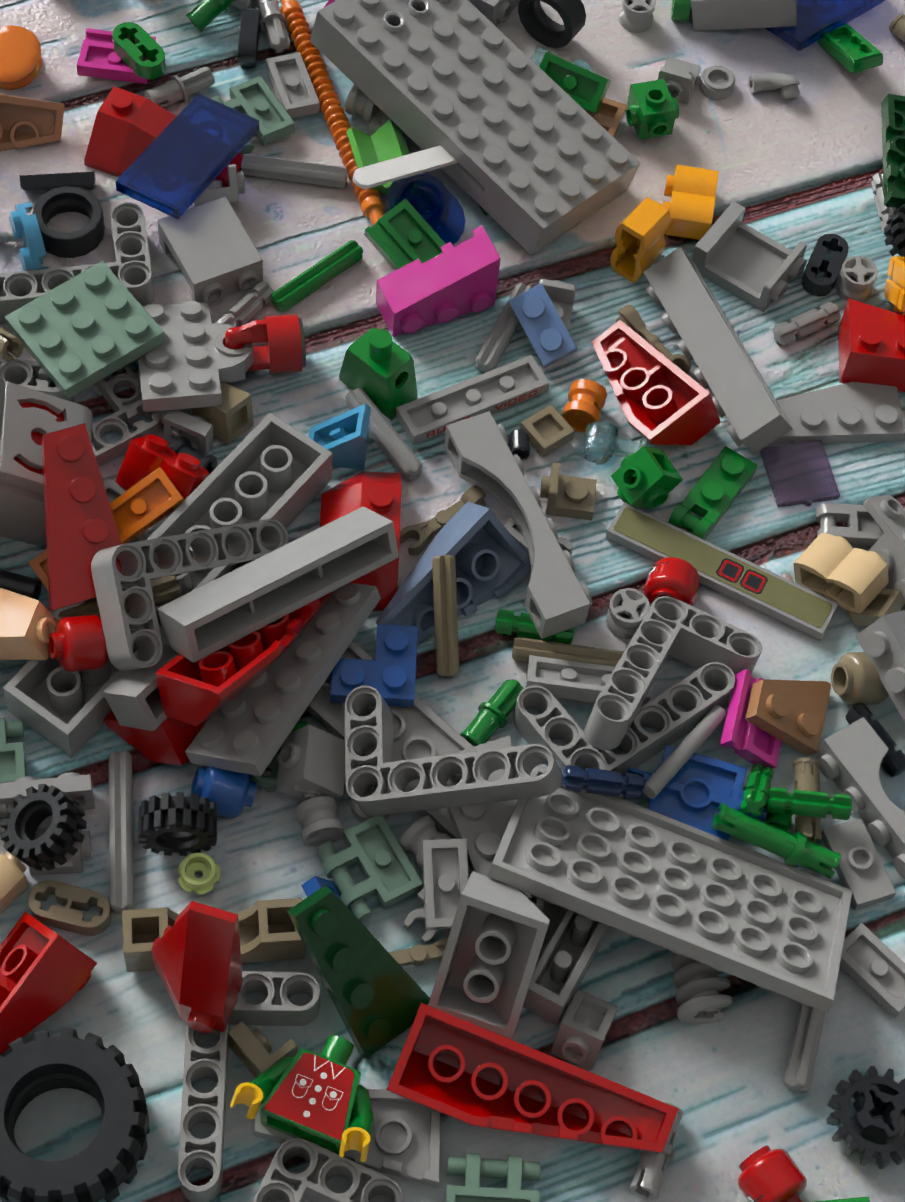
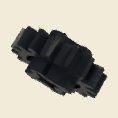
[826,1066,905,1169]

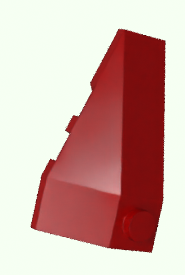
[151,901,243,1033]
[0,912,97,1055]

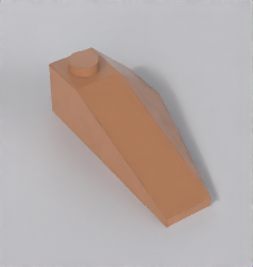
[0,94,65,152]

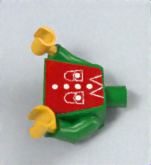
[230,1035,374,1162]

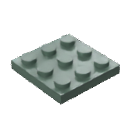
[5,261,166,399]

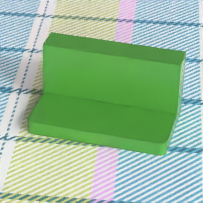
[346,119,417,198]

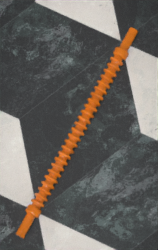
[280,0,385,226]

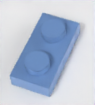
[508,283,577,368]

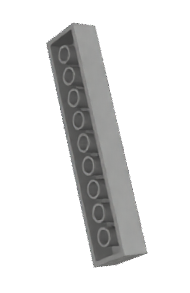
[3,412,333,758]

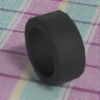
[518,0,586,48]
[32,186,105,258]

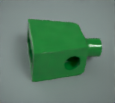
[339,328,418,421]

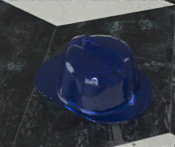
[388,172,465,245]

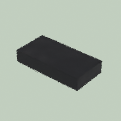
[20,171,96,190]

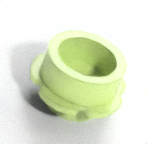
[178,853,221,895]

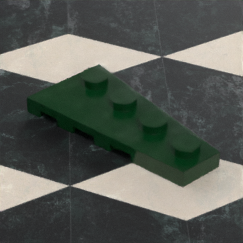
[881,94,905,208]
[287,885,430,1059]

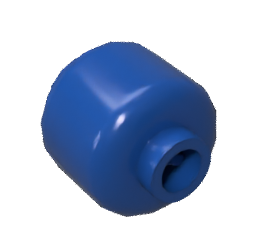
[191,766,256,819]

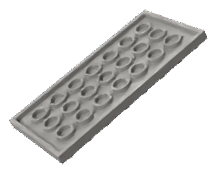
[487,765,853,1013]

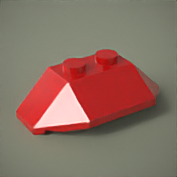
[320,471,402,611]

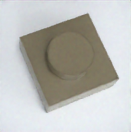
[520,405,575,457]
[849,589,905,627]

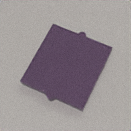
[760,440,840,508]

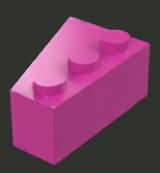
[376,225,501,337]

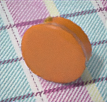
[0,25,42,90]

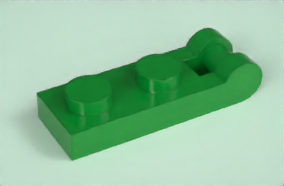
[668,446,758,540]

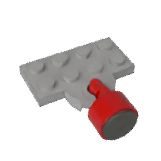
[138,301,306,412]

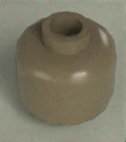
[831,652,889,705]

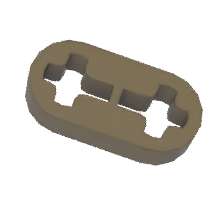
[28,880,112,936]

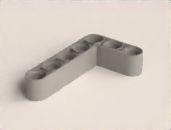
[0,202,154,324]
[91,519,288,671]
[584,596,762,750]
[514,662,735,775]
[345,686,563,816]
[178,971,320,1202]
[252,1138,403,1202]

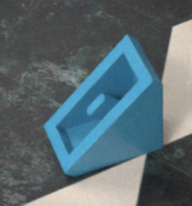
[308,404,371,470]

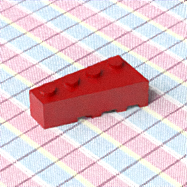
[838,298,905,392]
[41,423,122,612]

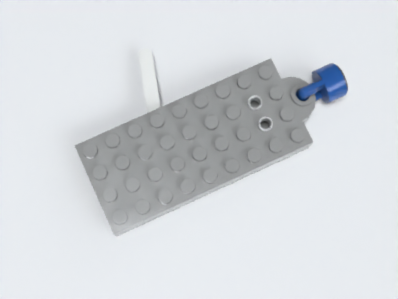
[310,0,640,255]

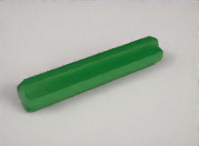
[271,240,364,312]

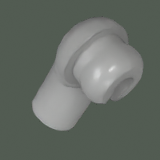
[748,72,800,100]

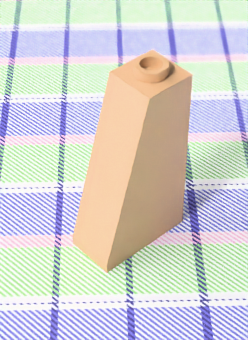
[0,588,59,660]

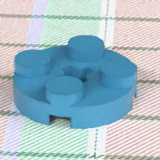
[9,202,49,271]

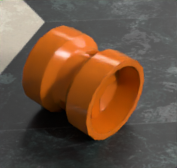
[562,379,607,433]

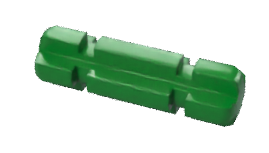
[495,609,575,644]
[740,763,774,817]
[767,787,852,820]

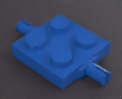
[627,744,768,841]

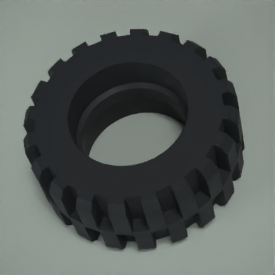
[0,1028,150,1202]

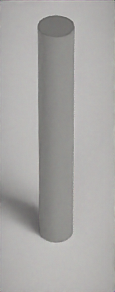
[643,705,727,799]

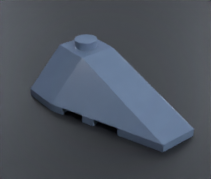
[375,501,531,643]

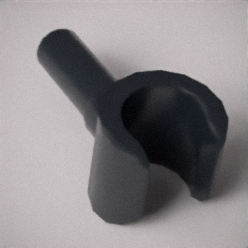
[507,429,530,460]

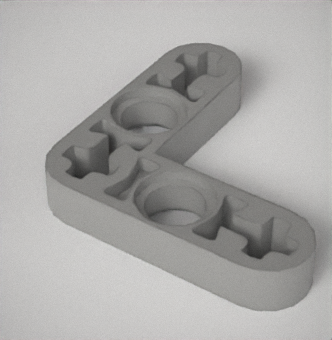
[91,364,163,467]

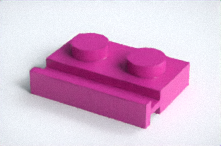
[77,28,156,84]
[720,669,782,769]

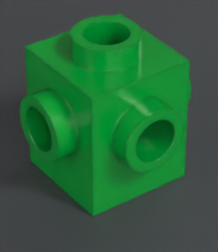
[626,79,679,140]
[611,445,683,510]

